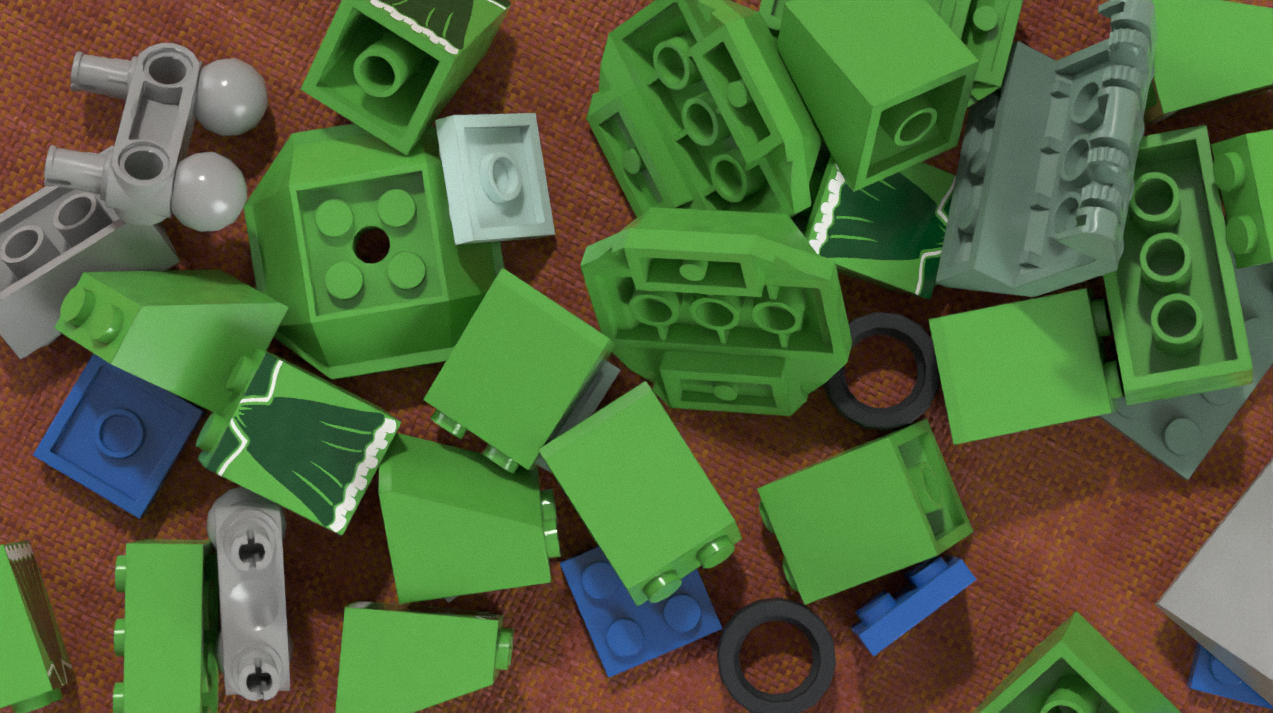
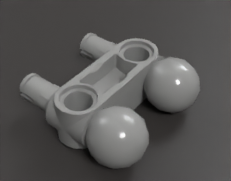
[44,43,268,232]
[206,487,294,701]

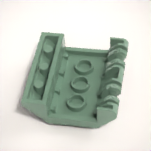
[935,0,1158,297]

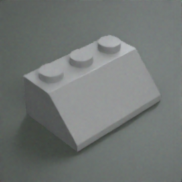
[0,145,180,359]

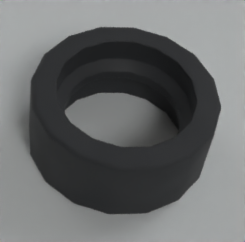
[823,312,940,430]
[717,597,836,713]

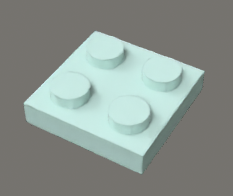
[435,113,555,245]

